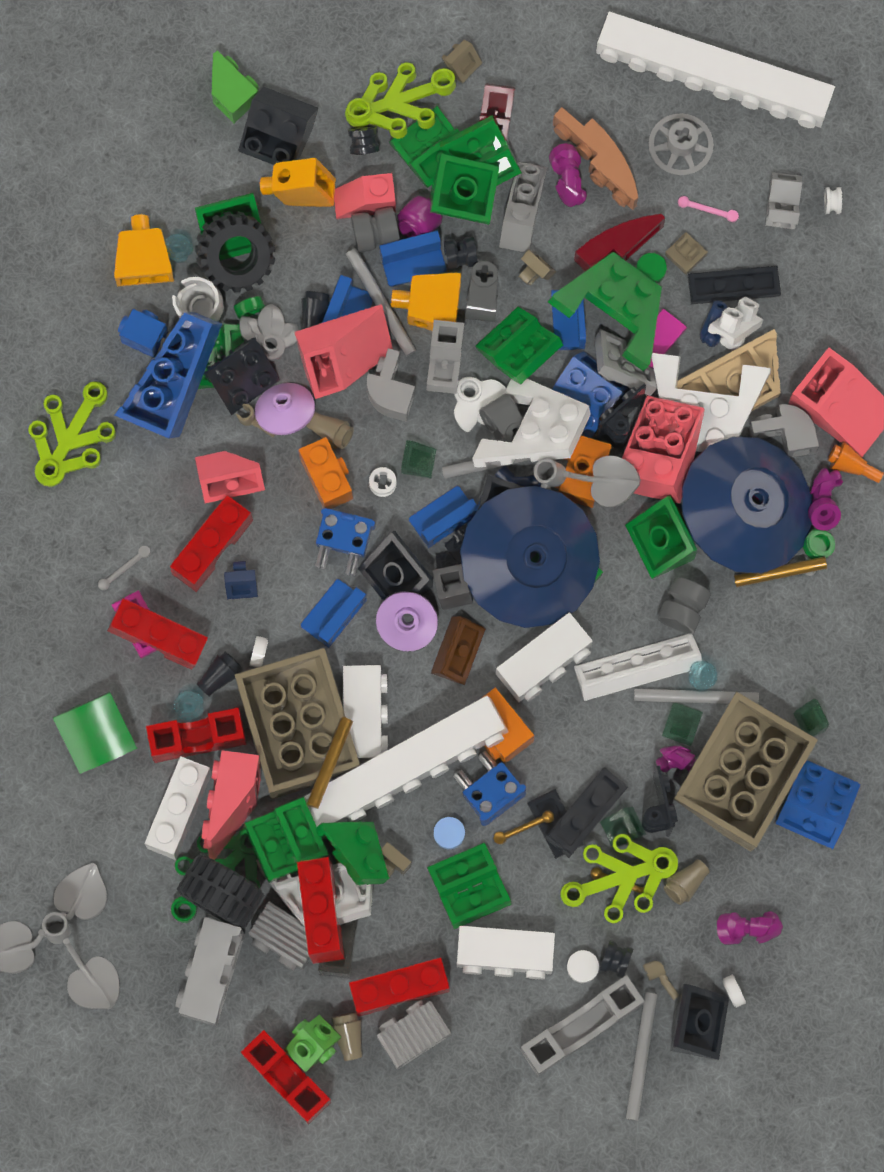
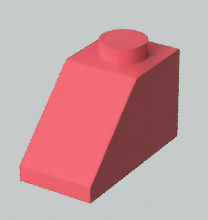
[334,173,396,219]
[195,451,265,504]

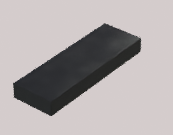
[687,265,781,305]
[545,767,628,858]

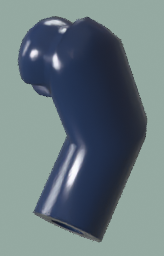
[699,301,728,347]
[495,466,541,487]

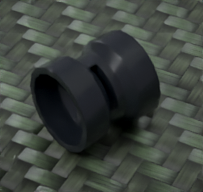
[443,237,478,270]

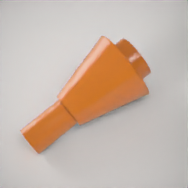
[827,442,884,483]

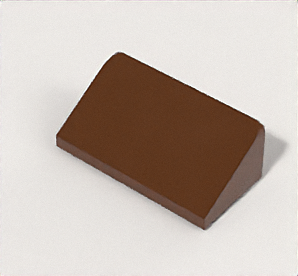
[431,616,486,685]

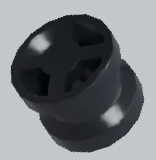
[348,125,380,155]
[599,940,634,978]

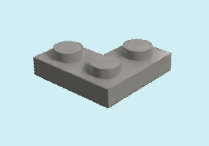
[594,329,657,396]

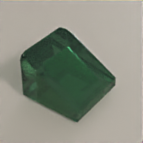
[401,440,437,479]
[793,699,830,737]
[662,702,703,746]
[600,807,646,850]

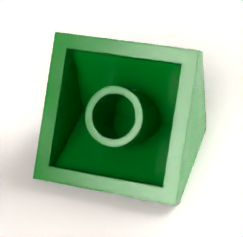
[430,154,500,225]
[195,193,261,261]
[625,496,697,579]

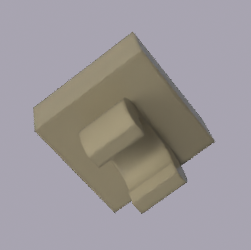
[442,40,482,84]
[665,232,708,275]
[518,250,556,286]
[381,842,412,878]

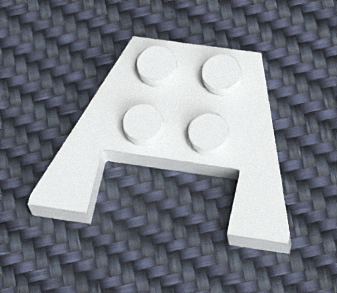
[652,353,771,452]
[472,379,591,467]
[256,859,373,927]

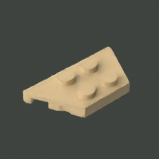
[677,329,781,411]

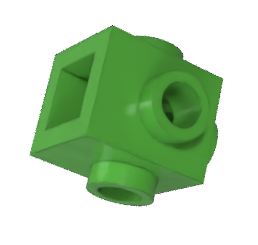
[284,1014,341,1072]

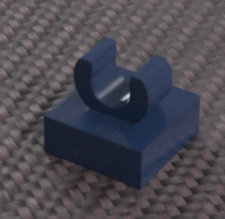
[224,561,258,600]

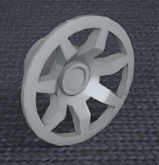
[649,113,714,175]

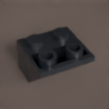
[238,87,318,165]

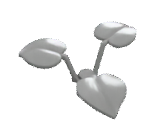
[534,456,641,507]
[0,863,120,1009]

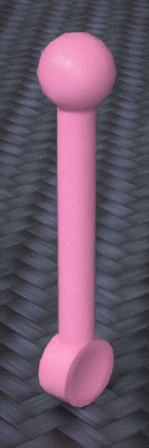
[678,196,739,222]

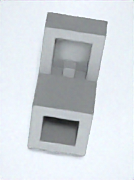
[765,172,802,229]
[426,320,464,394]
[367,348,415,422]
[749,404,819,458]

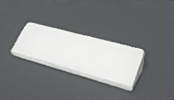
[574,634,703,701]

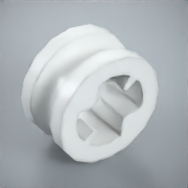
[824,187,842,214]
[369,467,396,497]

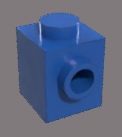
[118,309,168,358]

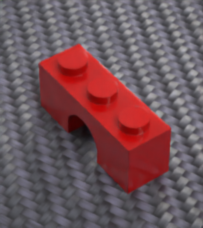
[170,495,253,592]
[107,598,208,670]
[146,707,246,763]
[297,857,345,964]
[349,957,450,1017]
[241,1030,332,1125]

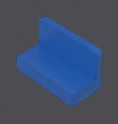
[379,230,447,287]
[322,275,373,323]
[551,290,586,350]
[409,486,478,549]
[301,579,367,648]

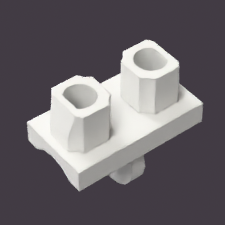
[708,297,763,350]

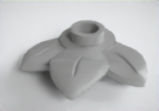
[239,304,299,362]

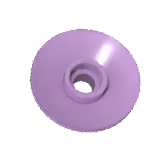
[255,383,315,435]
[376,591,438,651]

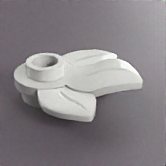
[454,377,506,432]

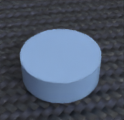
[434,817,465,849]

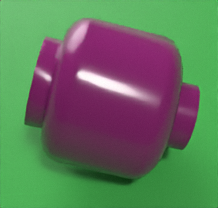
[398,196,442,238]

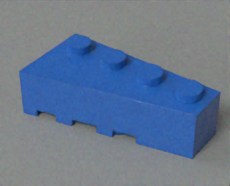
[114,312,222,439]

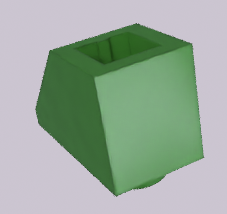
[212,50,259,123]

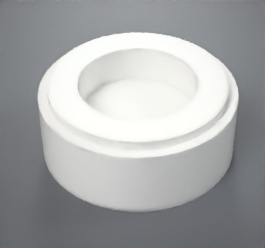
[249,636,268,668]
[567,950,599,983]
[722,974,746,1008]

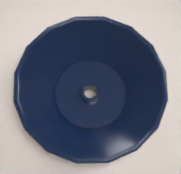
[682,436,812,574]
[460,486,600,628]

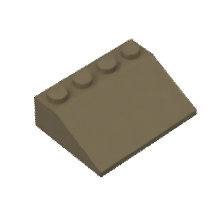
[235,648,360,799]
[674,692,818,852]

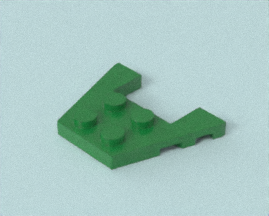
[548,252,662,371]

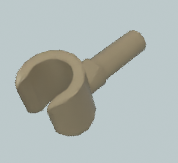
[236,404,275,437]
[643,961,680,1000]

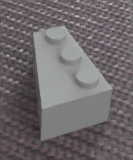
[175,917,245,1026]

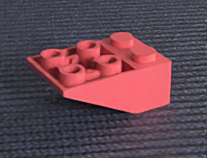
[294,304,393,399]
[789,348,884,457]
[622,396,705,504]
[202,750,261,860]

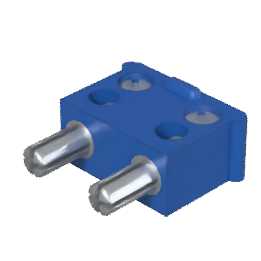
[315,508,376,576]
[453,751,526,826]

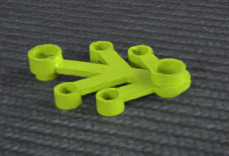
[345,63,456,139]
[28,381,116,487]
[560,834,678,923]

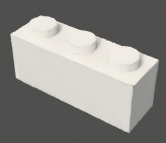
[496,612,593,703]
[343,665,388,763]
[144,756,212,860]
[457,926,555,979]

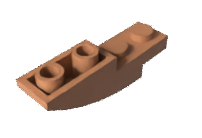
[553,107,638,210]

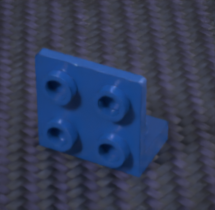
[552,351,630,438]
[775,760,860,849]

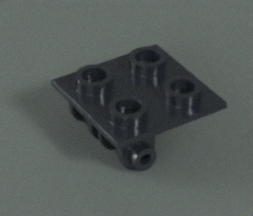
[203,337,280,415]
[596,383,646,448]
[642,765,678,837]

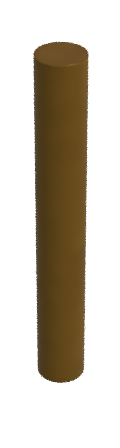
[734,557,827,587]
[307,717,353,809]

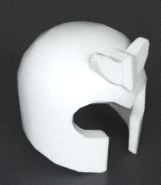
[172,277,224,321]

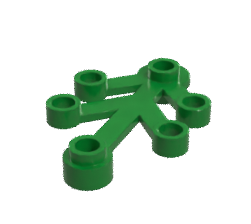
[171,828,261,923]

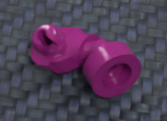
[549,143,587,207]
[808,467,843,531]
[656,746,697,773]
[717,911,783,945]

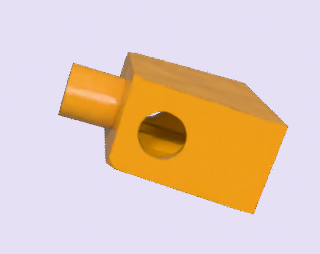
[260,158,336,207]
[114,214,174,287]
[391,273,461,331]

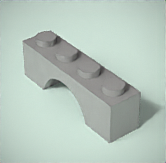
[520,975,645,1076]

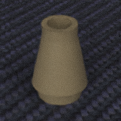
[306,412,354,449]
[664,859,710,905]
[331,1012,363,1061]

